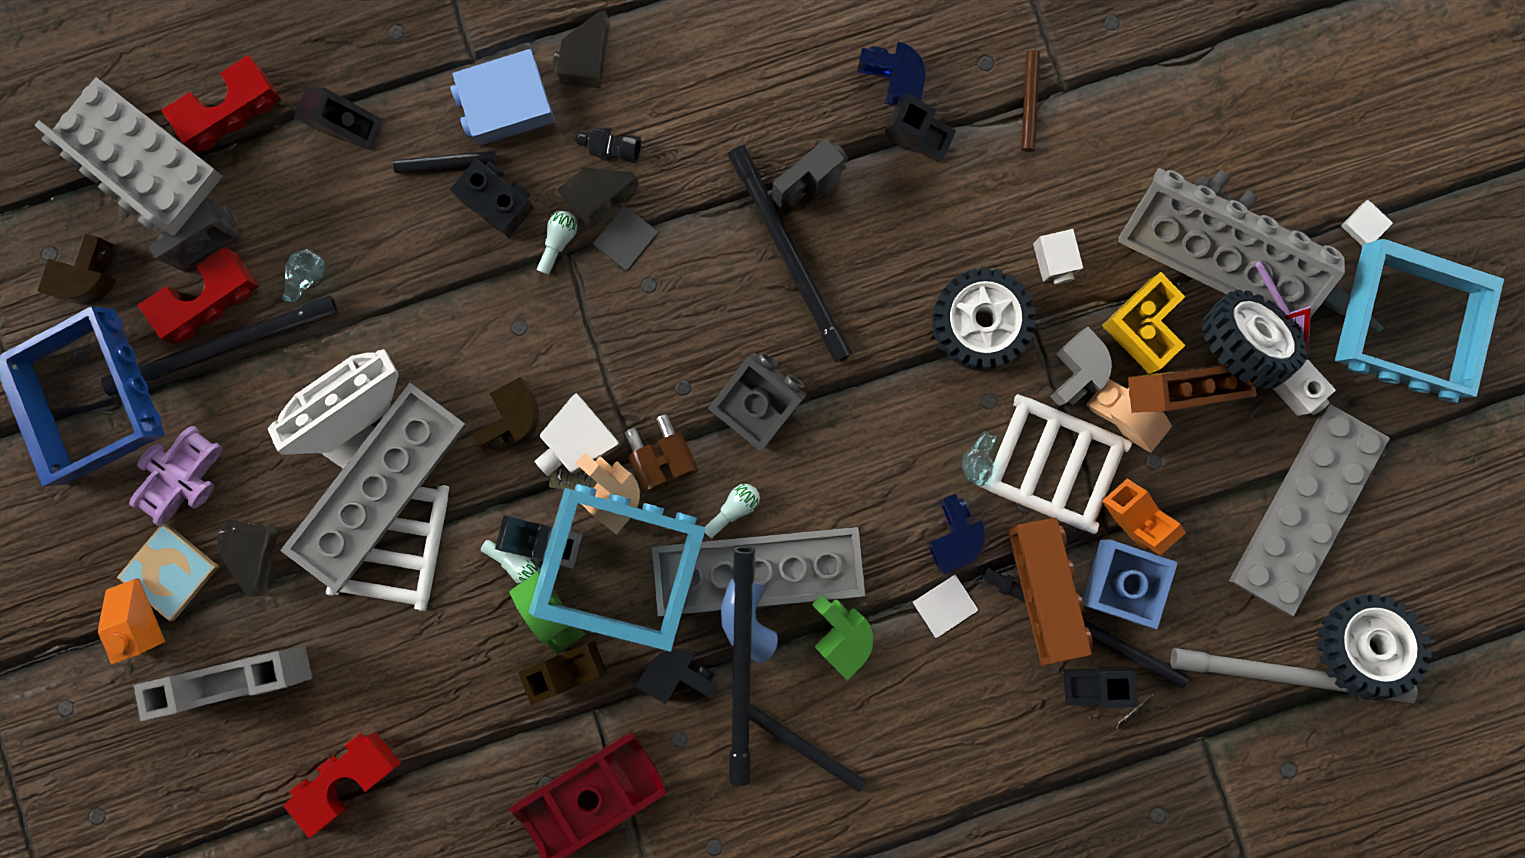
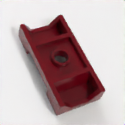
[509,729,669,858]

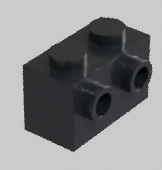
[450,158,534,239]

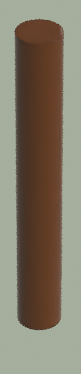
[1021,50,1040,152]

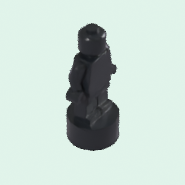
[575,127,641,164]

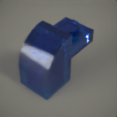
[857,41,925,106]
[926,494,985,574]

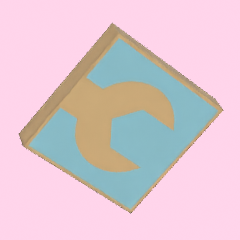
[117,523,219,621]

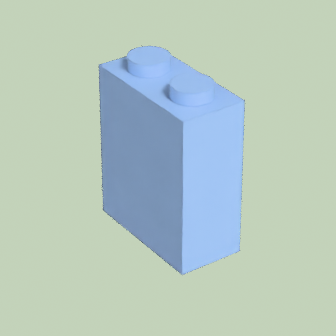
[450,49,555,146]

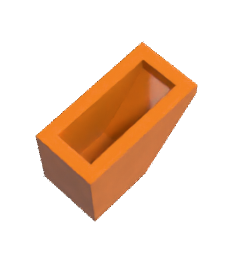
[98,578,165,665]

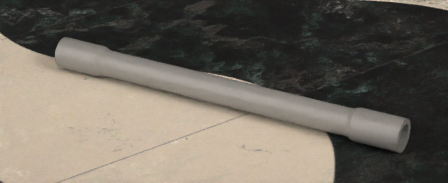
[1170,648,1418,703]

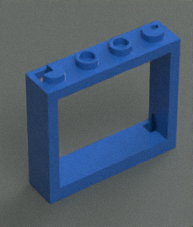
[0,306,165,487]

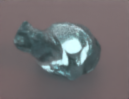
[283,250,325,302]
[961,431,996,486]

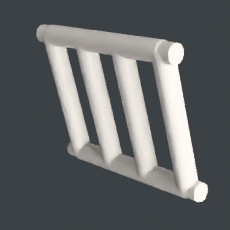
[980,394,1132,534]
[326,485,449,611]

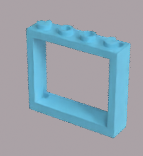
[1335,239,1504,403]
[529,484,706,652]

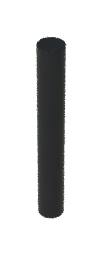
[393,151,497,174]

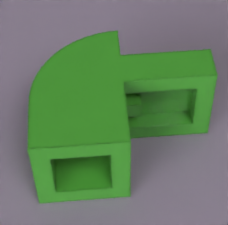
[509,571,585,655]
[812,595,873,681]

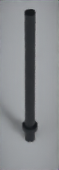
[981,567,1189,689]

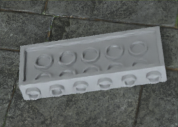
[35,77,223,237]
[1118,168,1345,317]

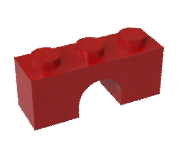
[161,55,281,153]
[138,247,259,344]
[283,731,402,839]

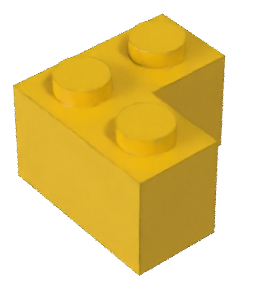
[1102,272,1185,374]

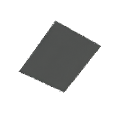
[593,205,658,271]

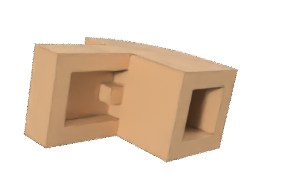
[1086,379,1172,453]
[576,453,640,534]

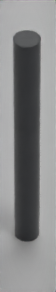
[750,704,866,792]

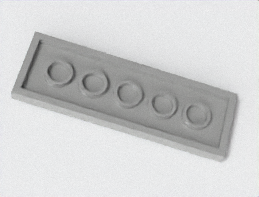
[280,383,467,593]
[1229,404,1390,616]
[652,527,865,616]

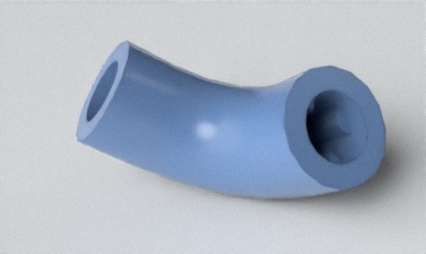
[721,577,778,663]

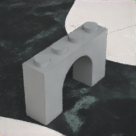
[134,645,313,721]

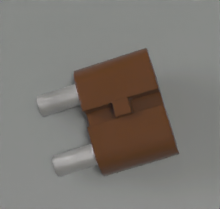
[625,414,699,495]

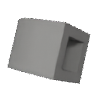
[1050,327,1112,406]

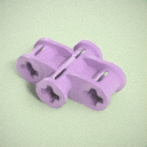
[129,426,222,526]

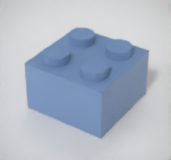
[1082,540,1178,629]

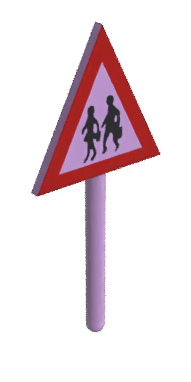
[1256,262,1311,354]

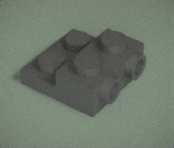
[772,138,848,210]
[148,197,241,272]
[708,352,807,452]

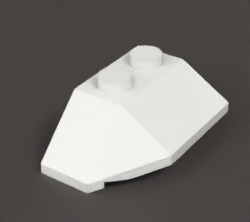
[268,349,399,455]

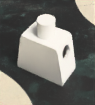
[535,393,622,476]

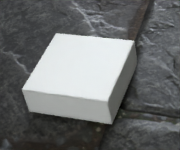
[1341,200,1393,246]

